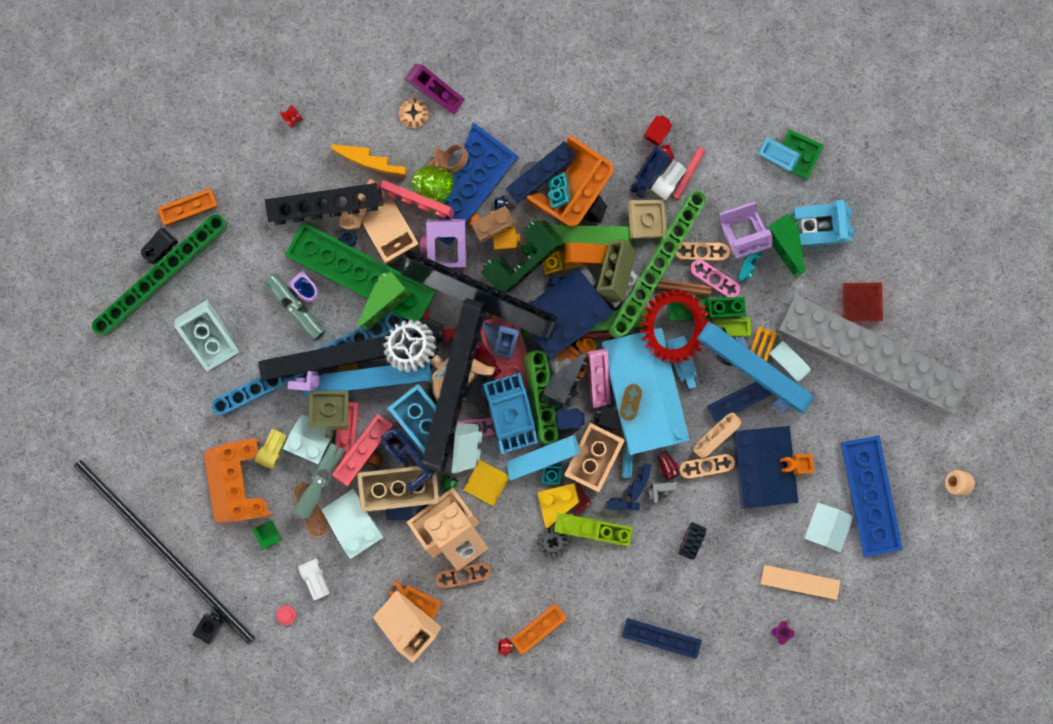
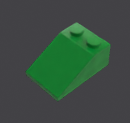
[766,213,805,279]

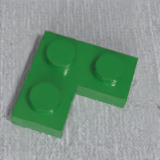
[782,129,824,180]

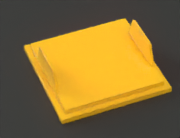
[464,460,509,506]

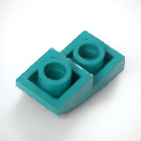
[548,173,571,210]
[737,250,762,283]
[541,444,563,485]

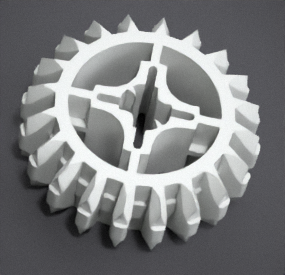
[383,320,436,373]

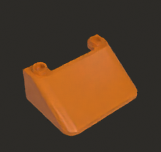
[526,135,614,227]

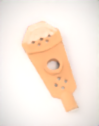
[339,179,376,230]

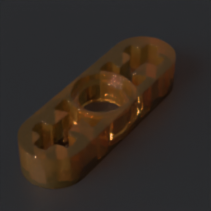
[295,483,327,536]

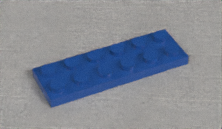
[840,435,903,557]

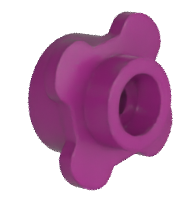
[771,621,795,645]

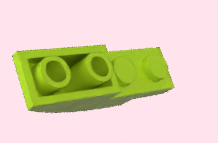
[554,513,633,546]

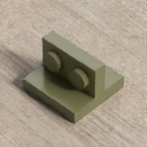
[308,391,349,437]

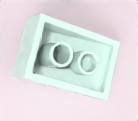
[174,299,239,372]
[321,488,385,559]

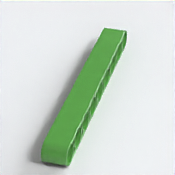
[609,191,706,338]

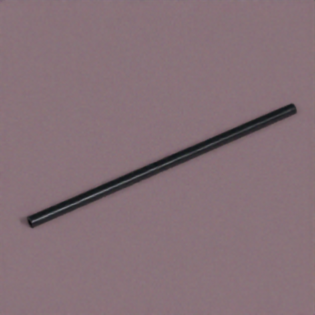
[74,460,255,645]

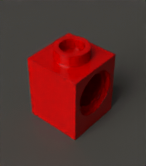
[643,115,673,147]

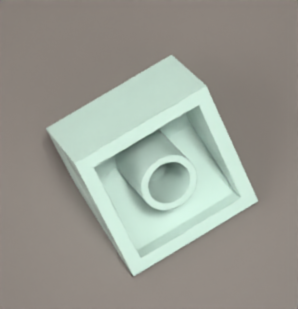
[283,414,336,465]
[452,423,482,473]

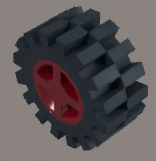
[678,522,707,560]

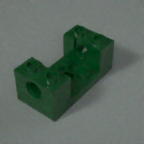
[481,220,565,293]

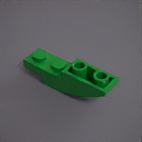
[667,297,746,321]

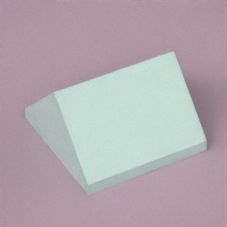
[804,503,854,553]

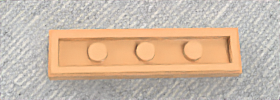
[760,565,840,600]

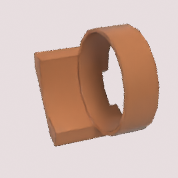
[429,144,468,175]

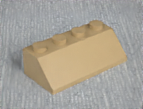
[357,466,439,512]

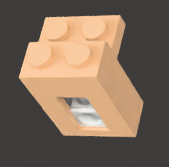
[423,502,489,571]

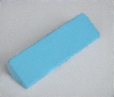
[507,435,581,481]

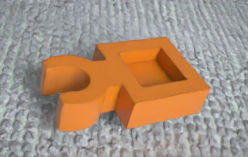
[780,454,814,474]

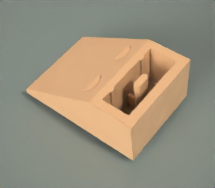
[362,198,420,266]
[373,590,441,663]

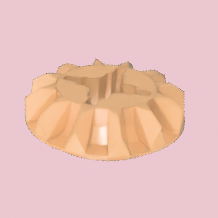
[398,98,429,129]

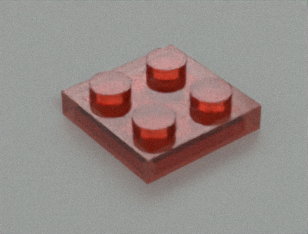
[842,283,883,322]

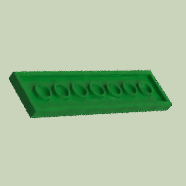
[285,222,437,323]

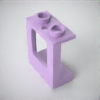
[719,202,772,258]
[426,219,467,270]

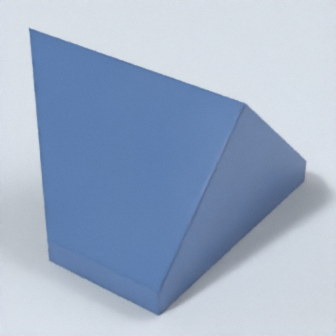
[483,322,519,359]

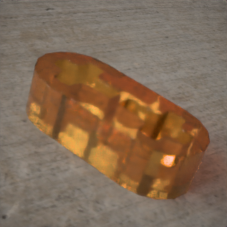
[620,384,642,421]

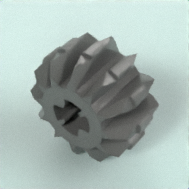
[536,526,569,559]

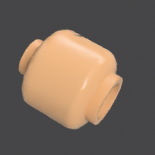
[945,470,975,496]

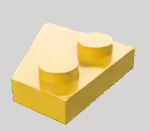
[537,483,580,528]

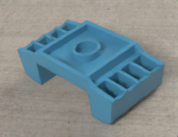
[481,373,538,454]

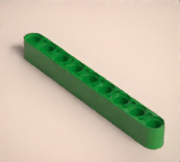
[92,214,227,336]

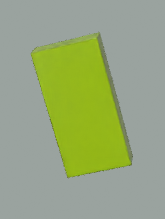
[712,317,751,338]

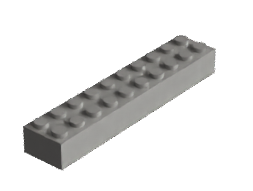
[776,295,971,415]

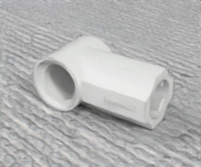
[650,160,686,200]
[298,558,330,600]

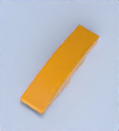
[331,144,407,178]

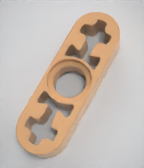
[675,242,730,261]
[693,413,741,458]
[679,454,735,478]

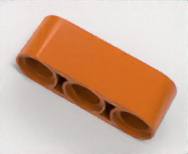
[564,243,608,266]

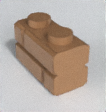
[471,206,515,243]

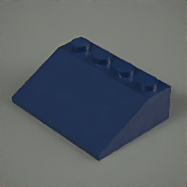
[529,268,613,360]
[733,426,798,509]

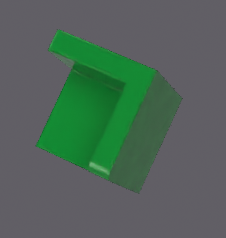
[252,520,282,550]

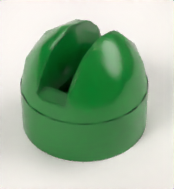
[442,475,458,491]

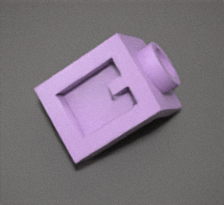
[288,371,320,391]

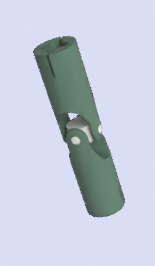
[263,273,326,341]
[293,443,346,519]

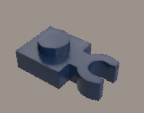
[606,497,640,510]

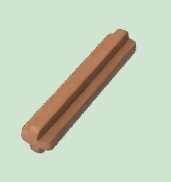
[655,279,712,297]

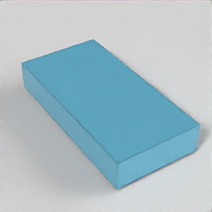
[758,137,801,171]

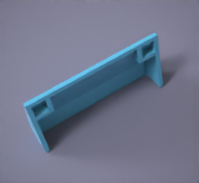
[601,328,690,455]

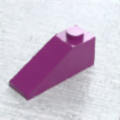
[404,64,465,114]

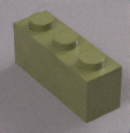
[596,240,636,303]

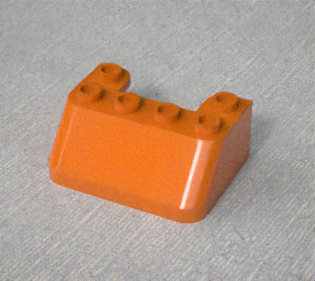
[204,438,273,524]

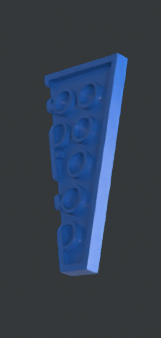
[437,122,518,247]

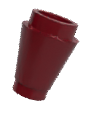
[657,450,681,481]

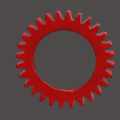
[640,289,710,363]

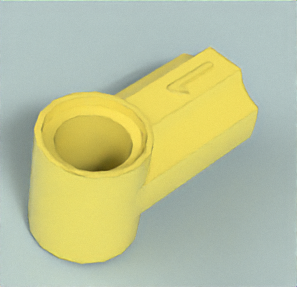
[255,429,287,470]

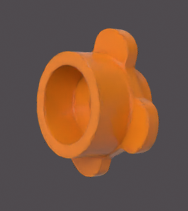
[576,338,596,358]

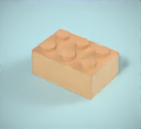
[564,423,625,492]

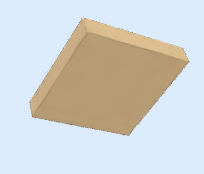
[627,200,667,239]

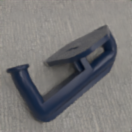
[380,428,435,493]

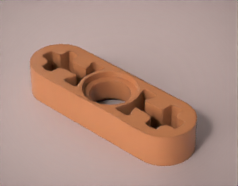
[436,562,491,588]

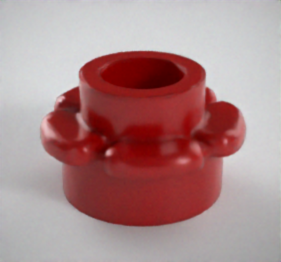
[498,638,513,657]

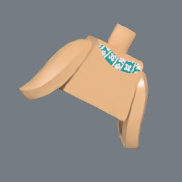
[430,355,495,401]

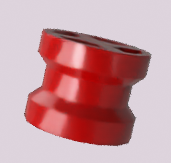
[280,105,303,129]

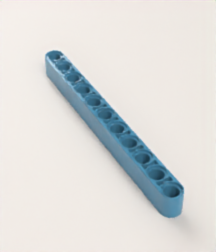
[211,313,404,415]

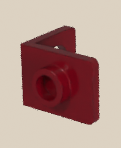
[572,482,593,516]

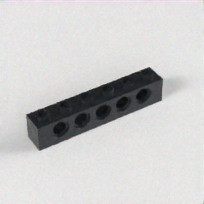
[264,183,384,225]

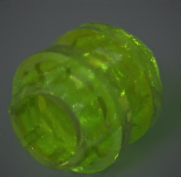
[412,165,453,201]

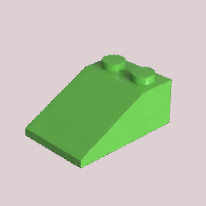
[357,271,411,332]

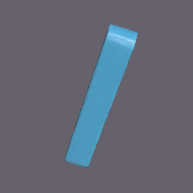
[697,322,815,414]
[302,361,432,396]

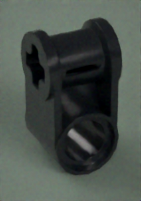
[141,228,178,264]

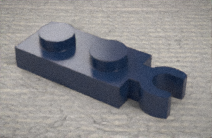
[630,146,671,198]

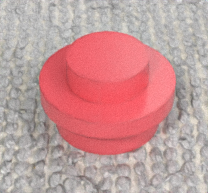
[276,606,296,625]

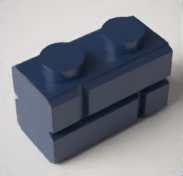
[556,408,585,431]

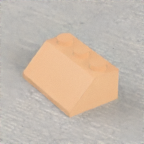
[407,487,480,558]

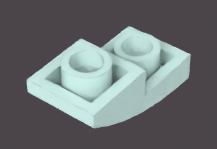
[769,341,811,383]

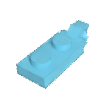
[666,336,697,389]

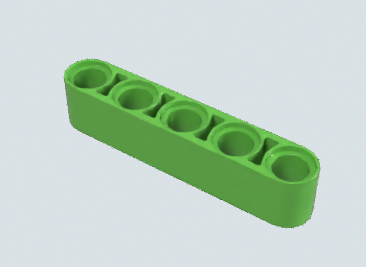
[550,225,632,247]
[524,350,558,444]

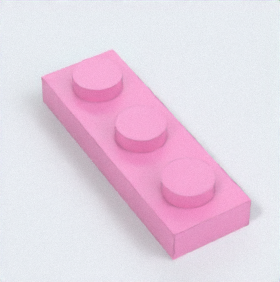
[587,348,611,408]

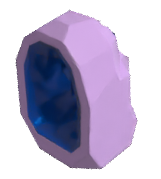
[289,271,319,303]

